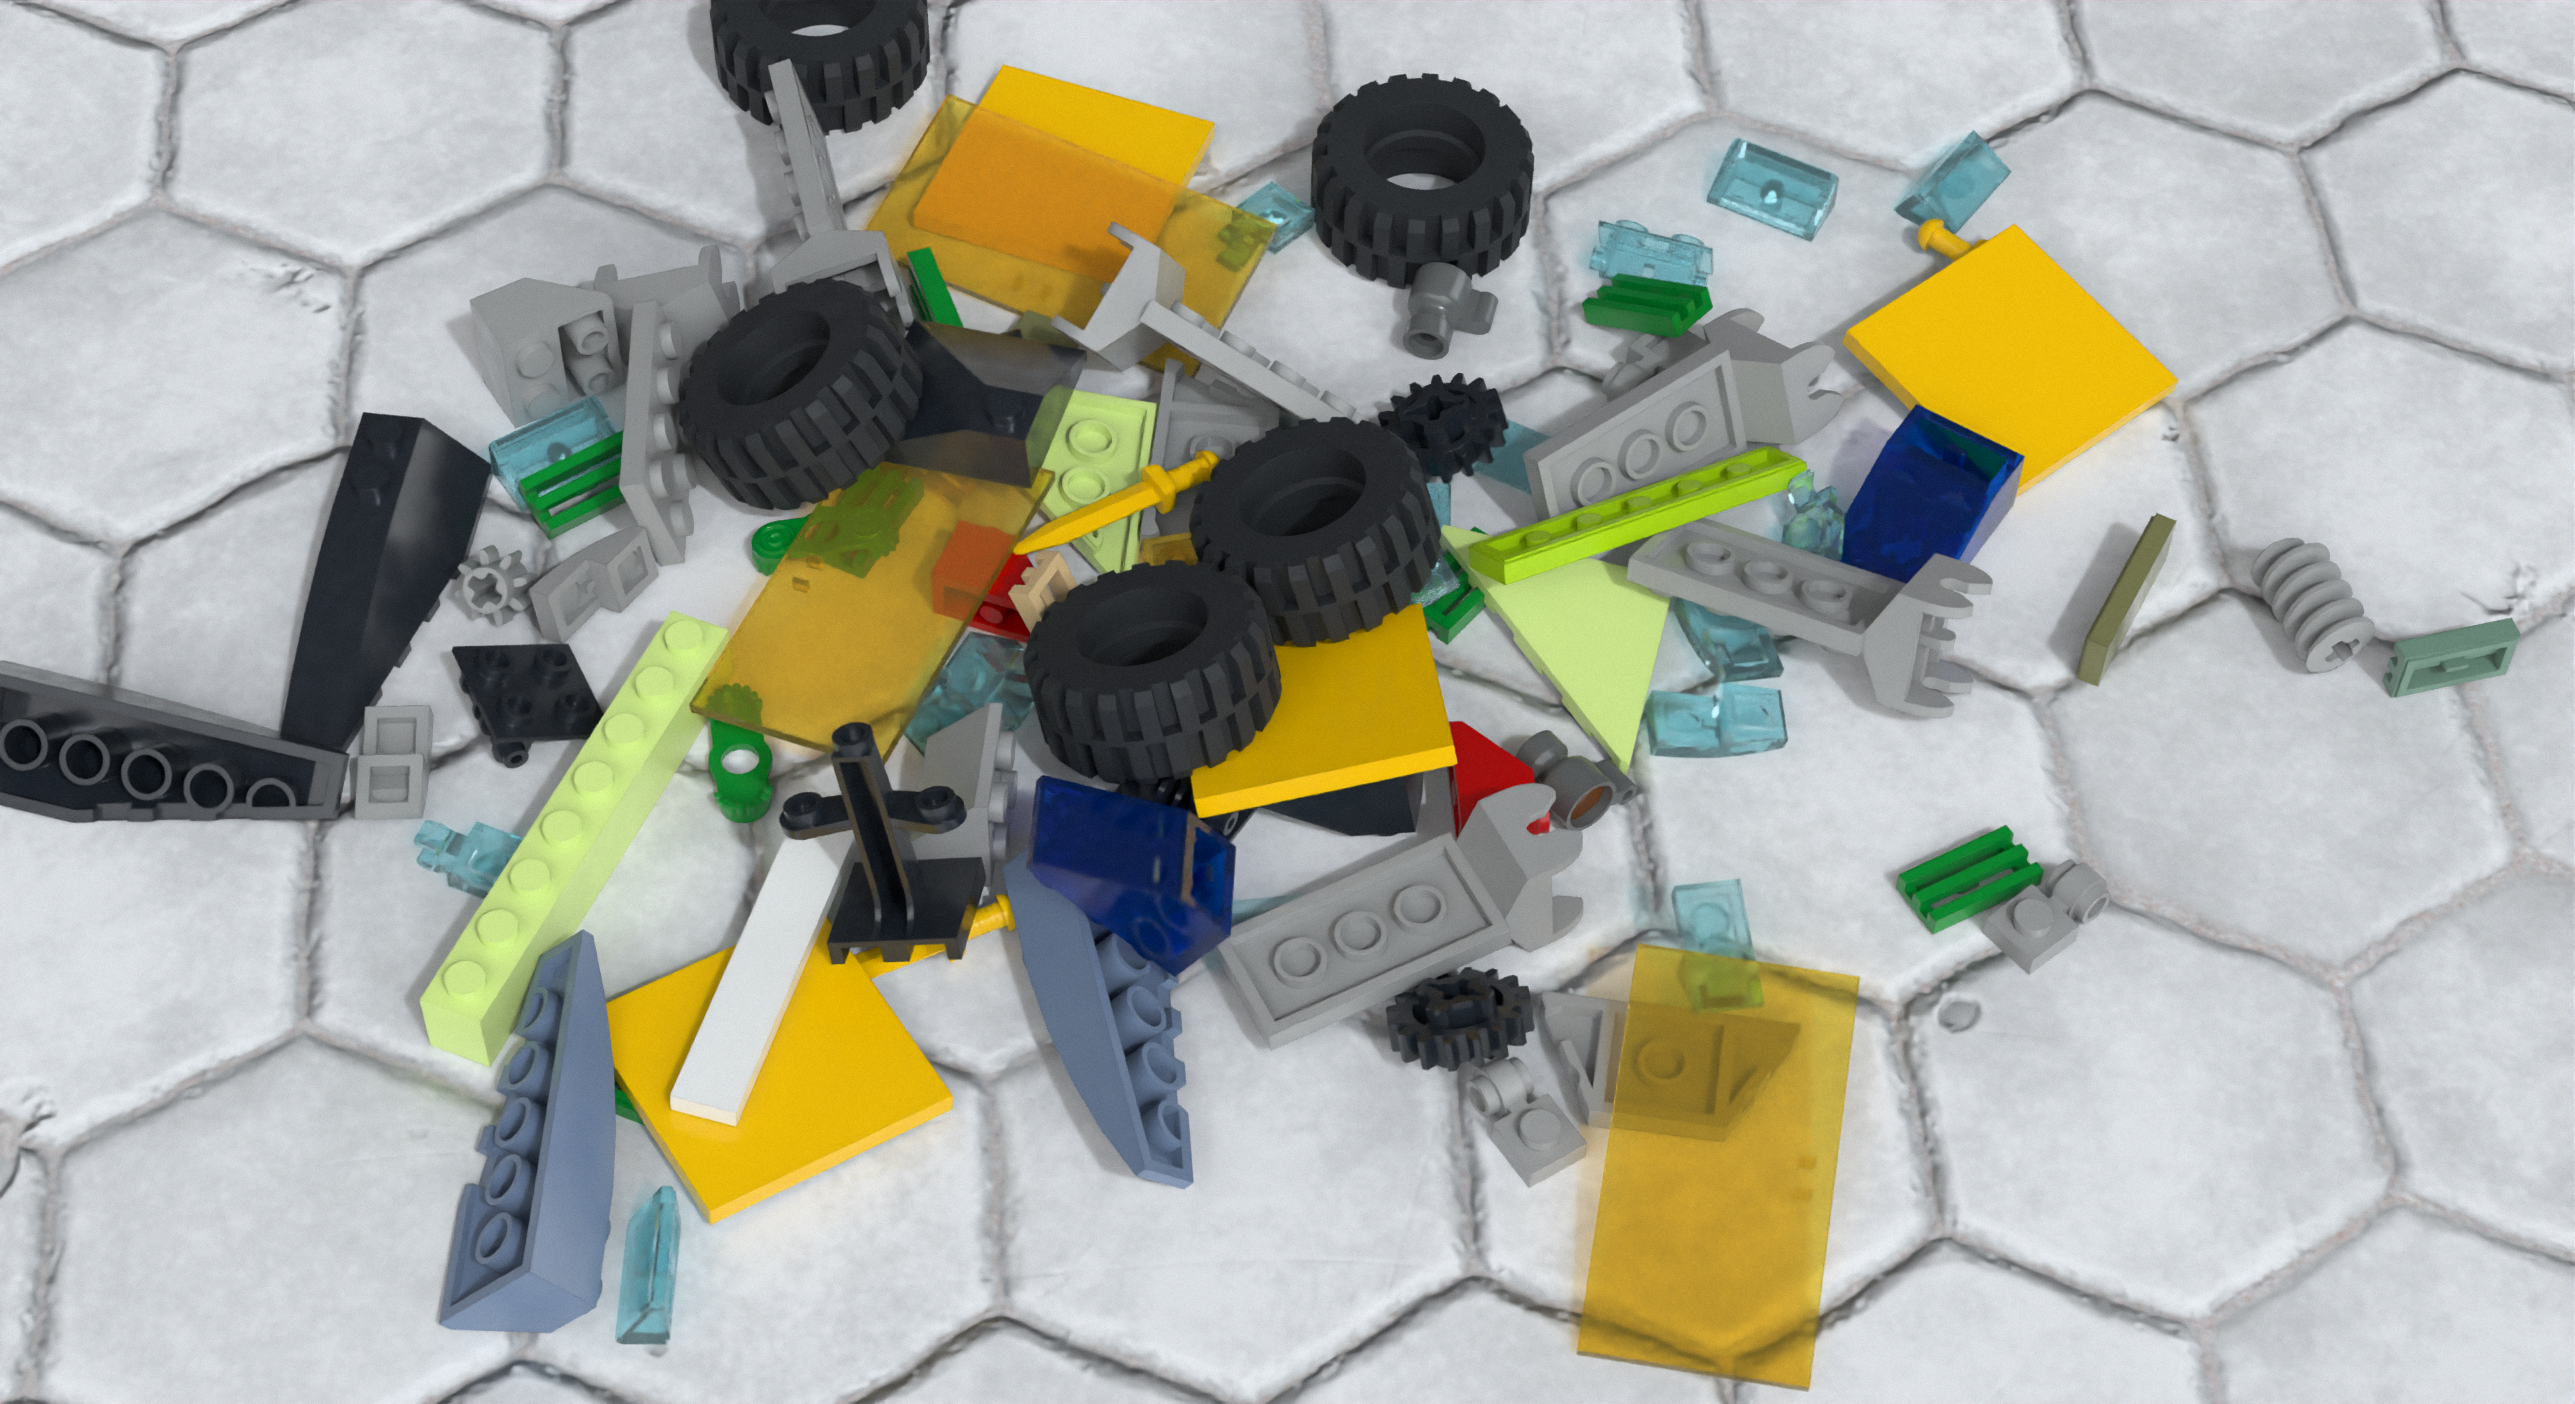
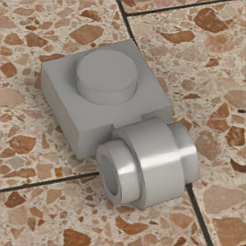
[1602,330,1706,403]
[1982,859,2111,975]
[1466,1057,1587,1188]

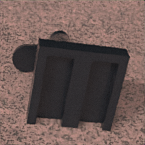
[779,722,986,964]

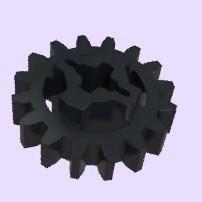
[1377,373,1509,485]
[1386,967,1535,1072]

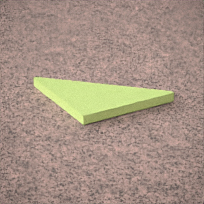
[1024,389,1159,574]
[1439,524,1671,775]

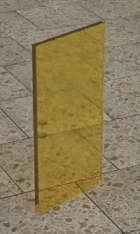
[865,93,1278,378]
[689,461,1056,766]
[1576,943,1860,1392]

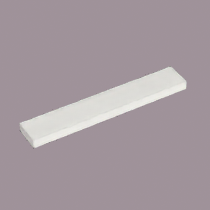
[670,788,857,1127]

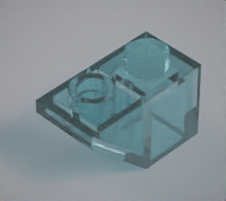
[899,631,1035,757]

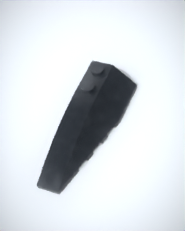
[281,412,494,752]
[0,660,350,823]

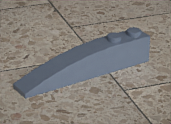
[1001,826,1194,1189]
[439,929,616,1333]

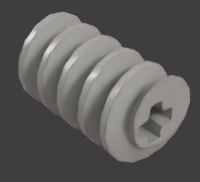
[2250,538,2376,674]

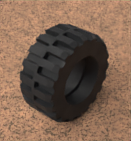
[710,0,930,136]
[1310,73,1535,289]
[678,278,923,510]
[1189,417,1441,647]
[1023,560,1282,785]

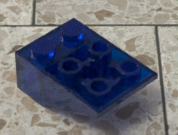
[1822,404,2025,584]
[1026,775,1236,977]

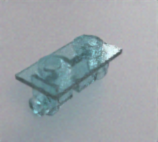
[1589,220,1714,287]

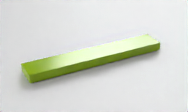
[1469,445,1808,585]

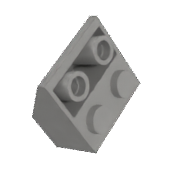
[469,277,625,429]
[911,703,1018,887]

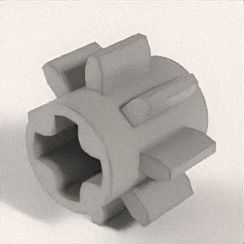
[454,545,538,626]

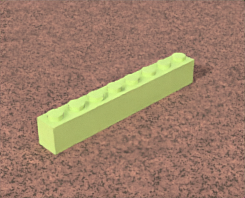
[419,610,735,1067]

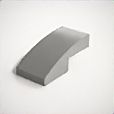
[529,525,659,644]
[355,705,434,820]

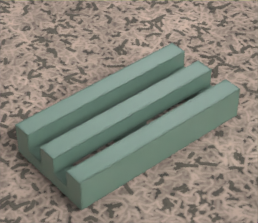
[2382,617,2521,698]

